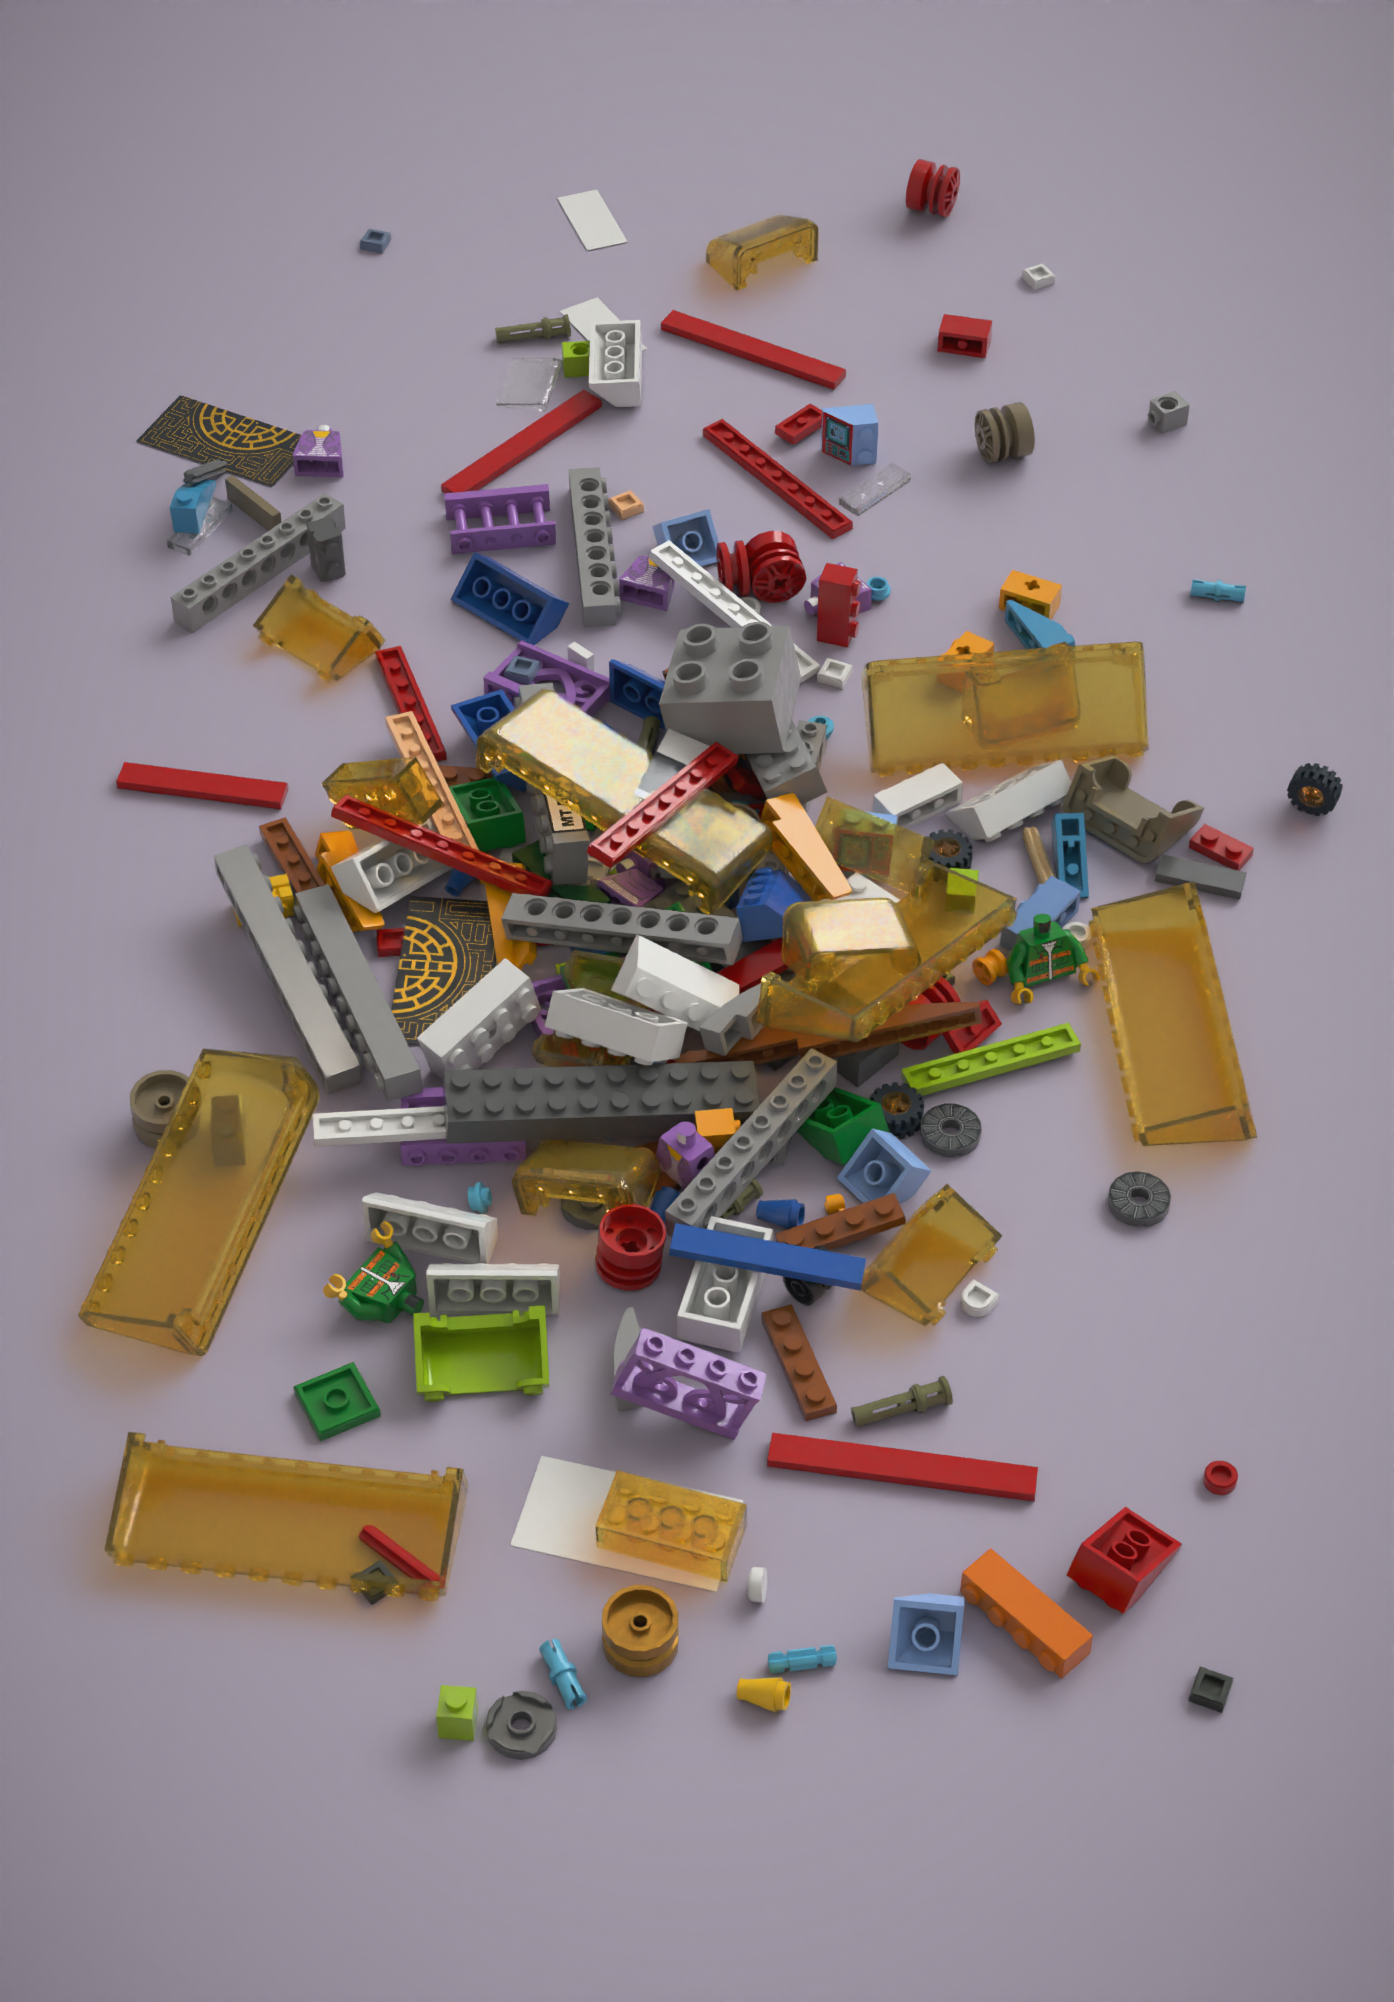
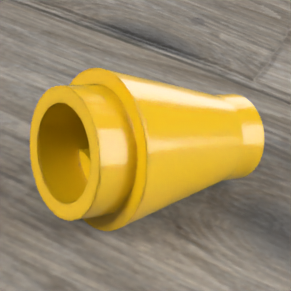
[736,1677,791,1713]

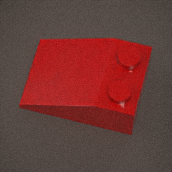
[1066,1507,1182,1614]

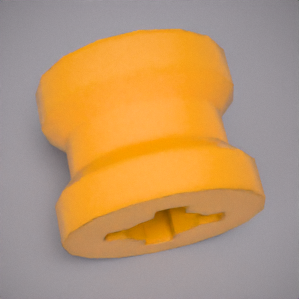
[972,949,1008,986]

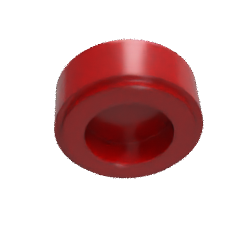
[1203,1461,1238,1495]

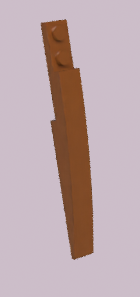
[675,1002,982,1065]

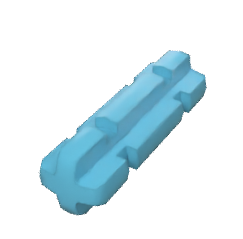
[767,1645,837,1674]

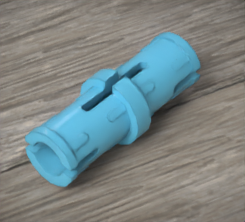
[1190,579,1246,603]
[539,1639,587,1709]

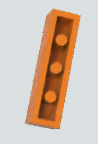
[960,1548,1093,1679]

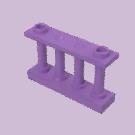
[444,484,556,554]

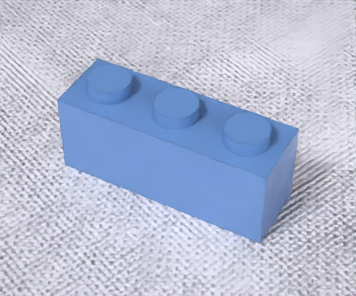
[999,876,1081,951]

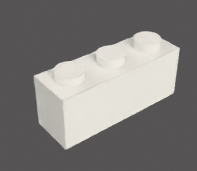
[873,763,963,834]

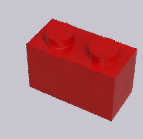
[937,314,993,358]

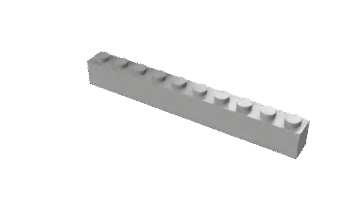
[214,844,364,1095]
[293,884,423,1102]

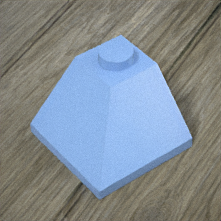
[888,1593,964,1676]

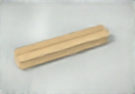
[1022,826,1055,884]

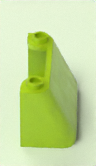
[413,1305,550,1402]

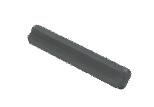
[183,459,227,486]

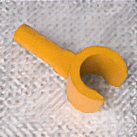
[824,1194,845,1214]

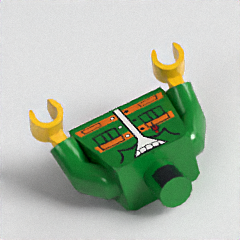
[1006,914,1100,1005]
[323,1221,424,1323]

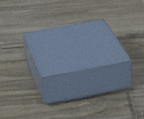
[360,229,391,253]
[504,655,541,685]

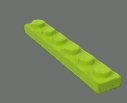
[901,1022,1081,1096]

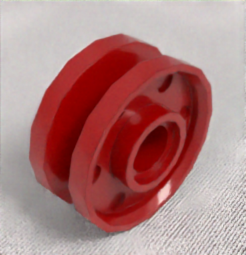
[716,540,750,597]

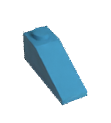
[170,480,216,534]
[1005,600,1076,671]
[1051,813,1089,898]

